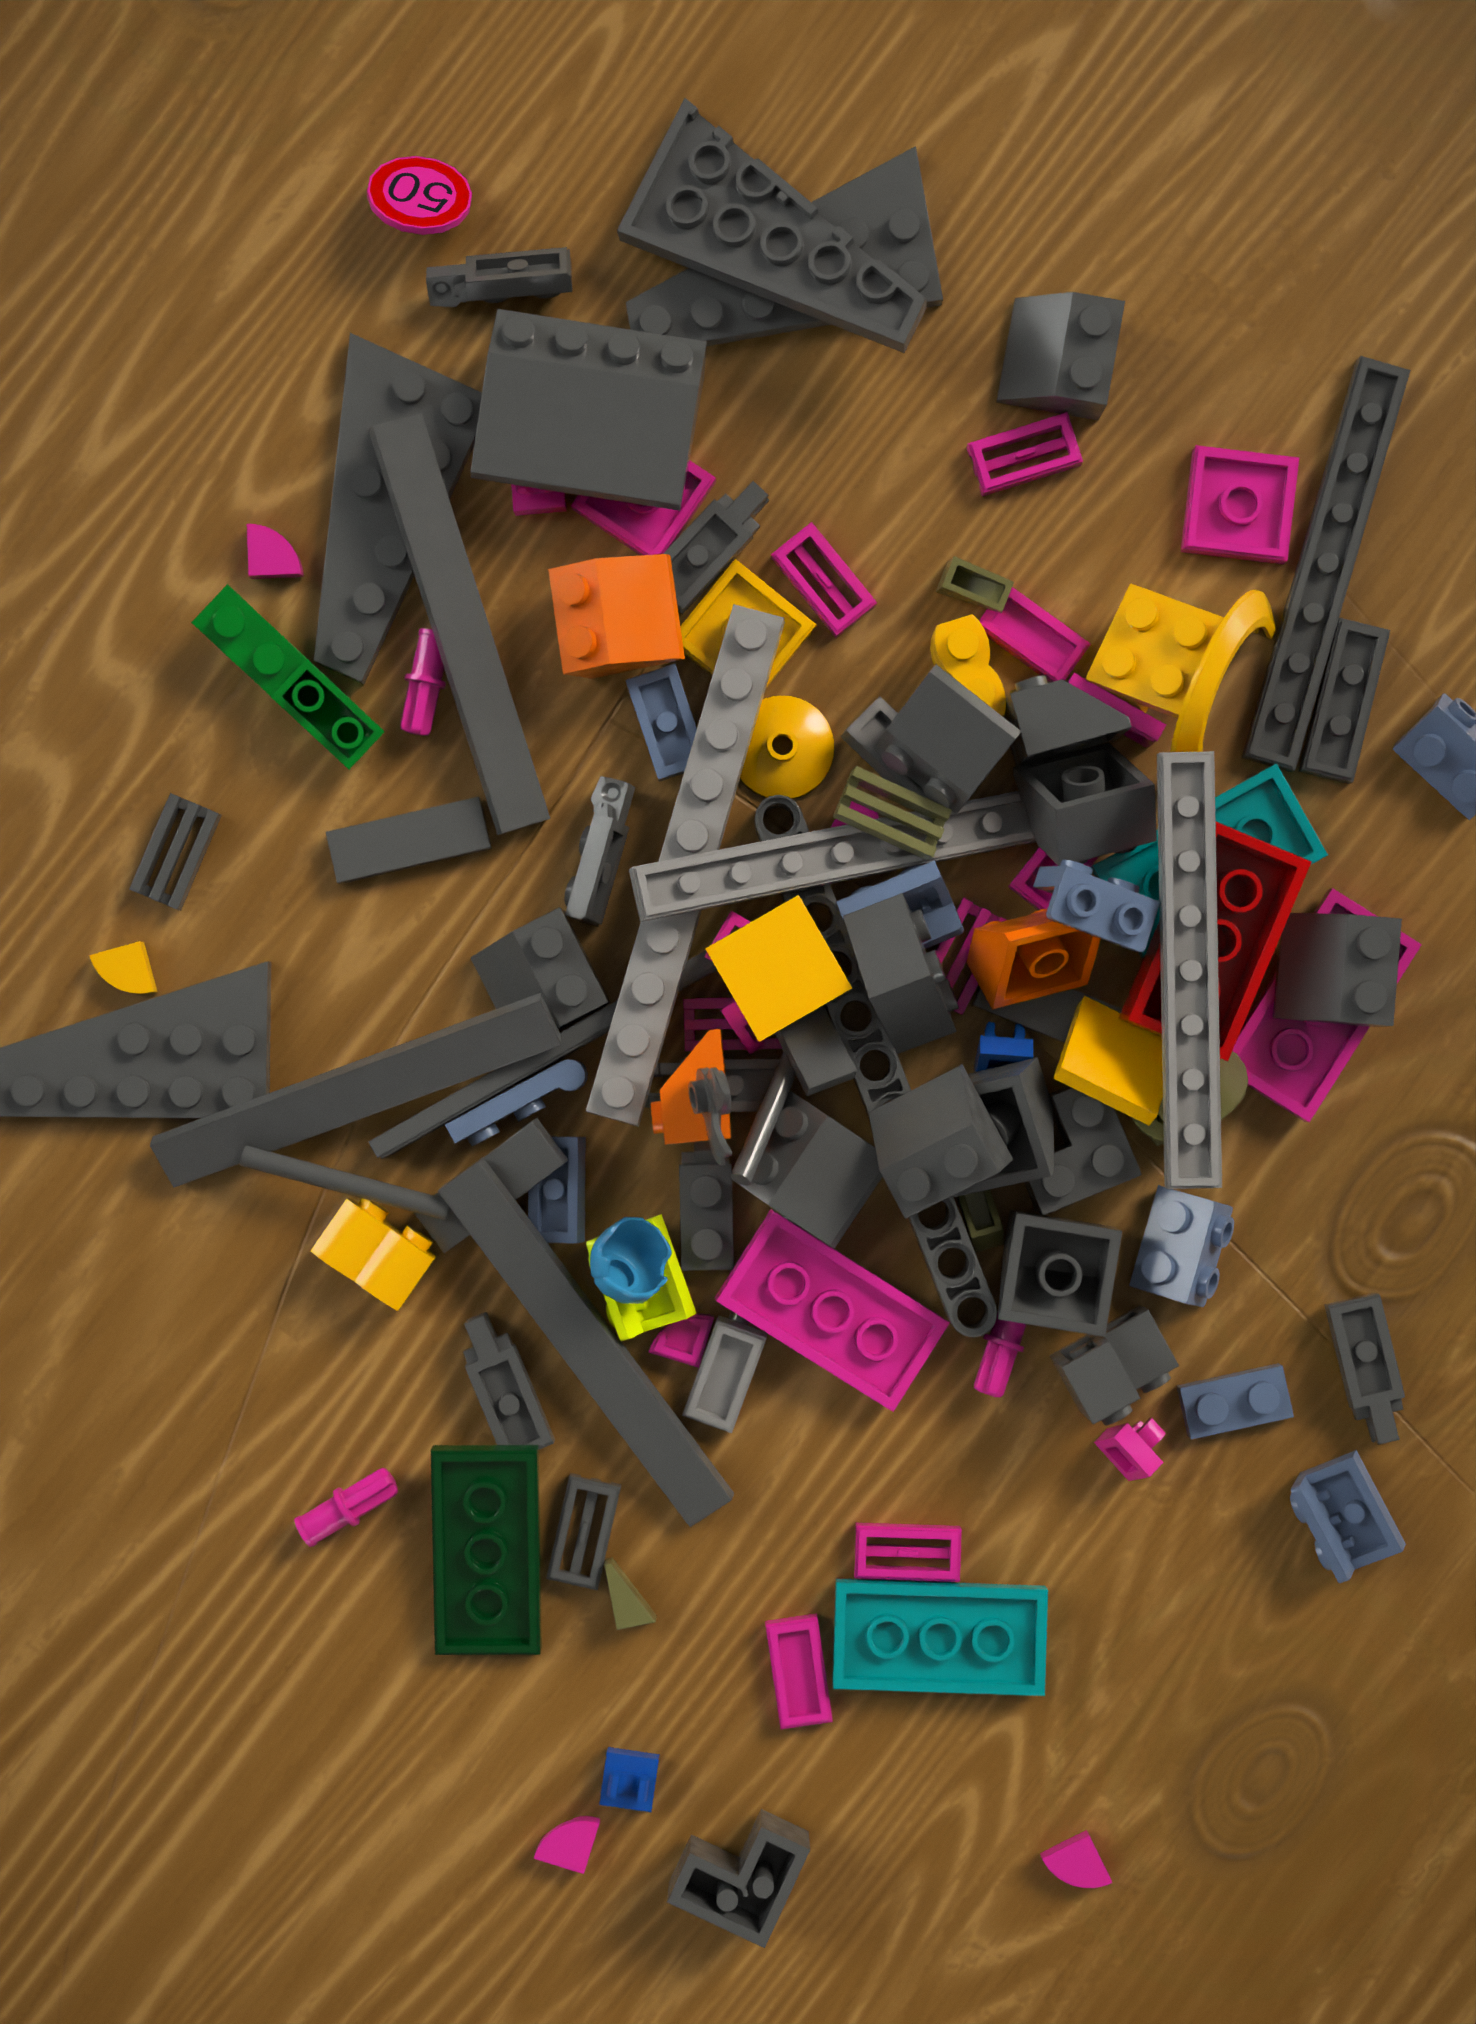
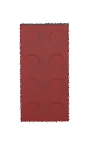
[1118,822,1312,1062]

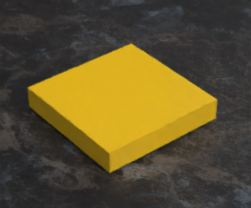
[680,559,817,688]
[705,895,852,1042]
[1053,995,1163,1126]

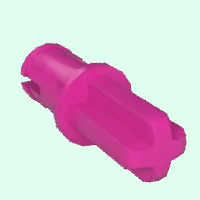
[400,628,446,736]
[974,1308,1027,1398]
[294,1468,398,1547]

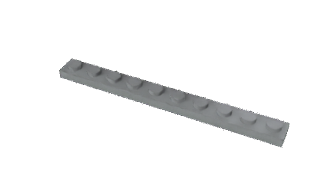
[586,604,785,1127]

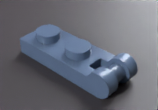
[445,1059,588,1147]

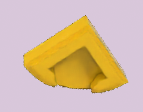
[89,941,158,994]

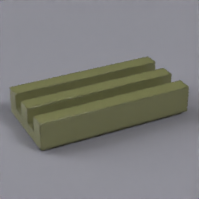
[833,766,952,861]

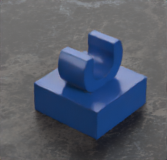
[974,1022,1033,1072]
[599,1747,660,1812]

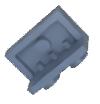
[1393,693,1476,820]
[1033,859,1160,952]
[836,860,964,949]
[1129,1185,1234,1307]
[1290,1450,1406,1583]

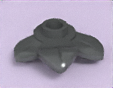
[688,1067,732,1166]

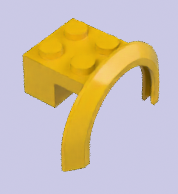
[1085,583,1276,752]

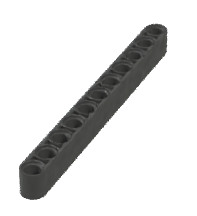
[754,795,997,1337]

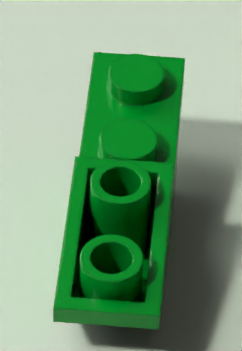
[191,584,385,770]

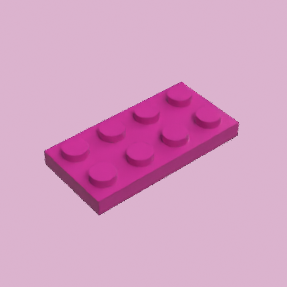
[1233,888,1422,1123]
[714,1209,950,1412]

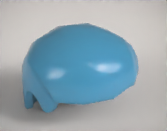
[590,1217,672,1304]

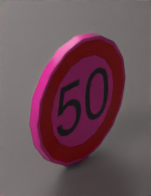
[367,156,472,235]

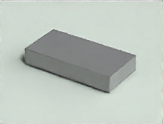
[682,1315,768,1433]

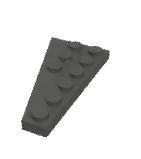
[617,98,927,353]
[626,146,943,346]
[314,333,482,685]
[0,961,271,1118]

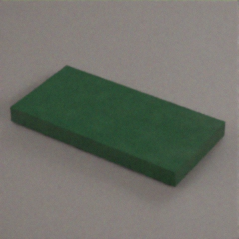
[431,1445,542,1655]

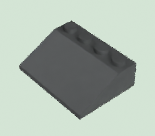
[470,309,707,511]

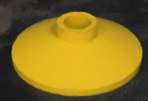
[740,696,834,799]

